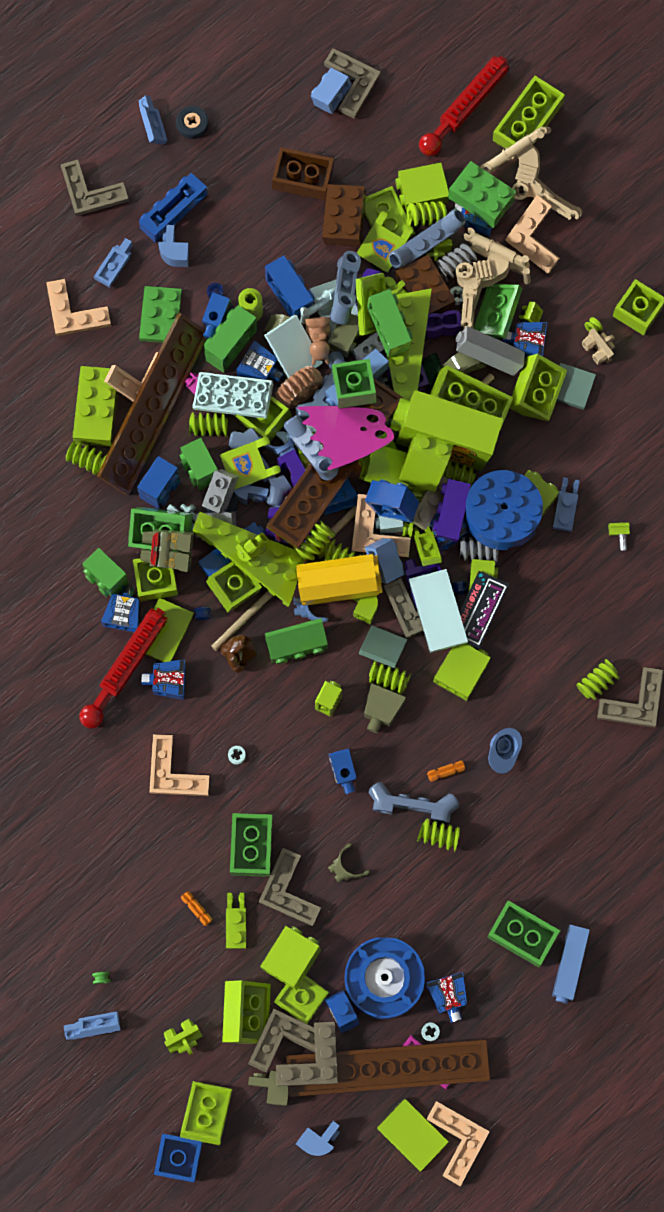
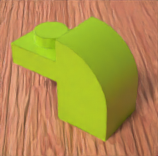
[352,595,378,625]

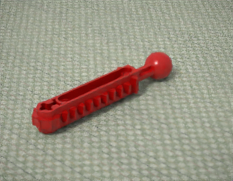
[419,56,510,156]
[79,608,168,729]

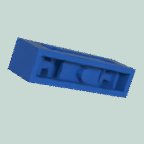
[139,173,208,243]

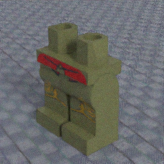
[140,529,194,572]

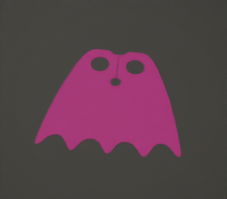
[297,406,394,470]

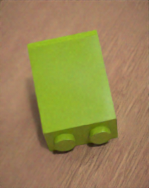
[398,432,454,493]

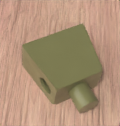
[364,683,406,733]

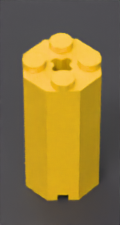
[296,554,382,606]

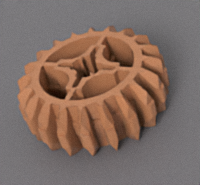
[275,366,323,409]

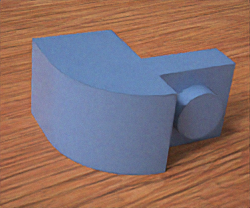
[158,225,189,267]
[233,483,269,505]
[296,1121,340,1156]

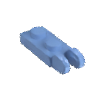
[553,478,579,532]

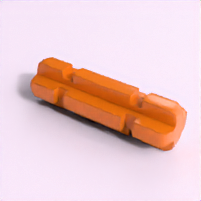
[427,761,465,782]
[181,891,212,926]

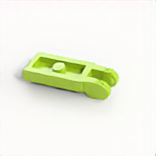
[413,525,441,566]
[226,893,246,949]

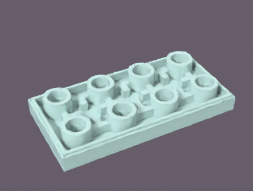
[193,372,273,419]
[409,569,468,653]

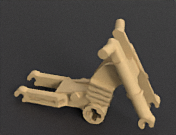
[480,127,583,220]
[456,227,531,330]

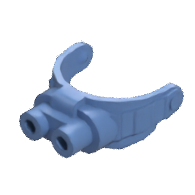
[259,421,297,457]
[294,597,328,622]

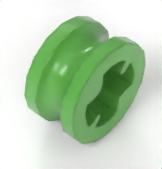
[92,972,111,984]

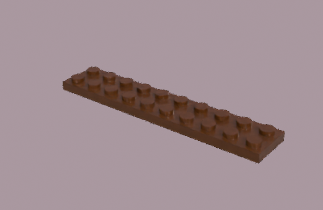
[96,313,207,495]
[266,377,403,549]
[286,1040,490,1097]

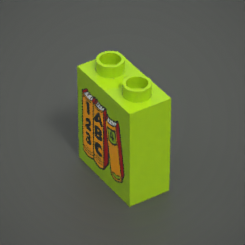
[389,390,503,471]

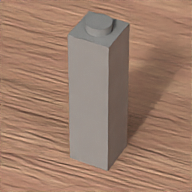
[456,326,525,376]

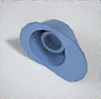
[488,728,522,774]

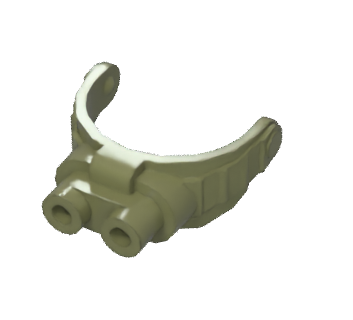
[328,843,370,883]

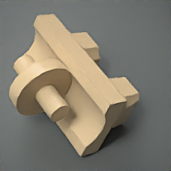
[582,328,615,365]

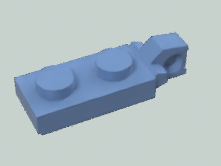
[139,95,167,145]
[94,238,133,288]
[64,1011,120,1040]

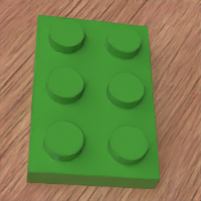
[474,284,523,338]
[139,286,182,343]

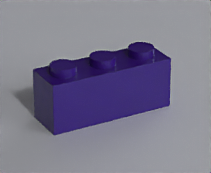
[432,479,471,542]

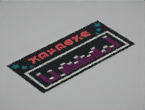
[459,571,509,648]

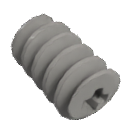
[436,244,477,282]
[459,537,499,563]

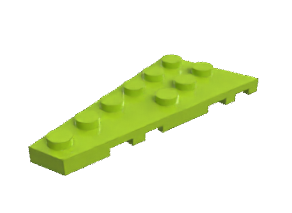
[386,289,432,401]
[193,512,304,607]

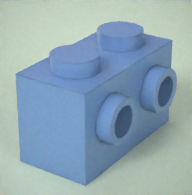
[311,68,352,114]
[365,538,404,584]

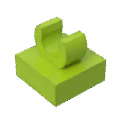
[519,302,543,322]

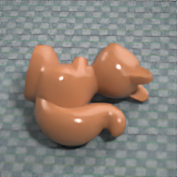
[305,317,331,366]

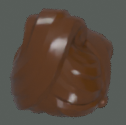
[221,635,257,673]

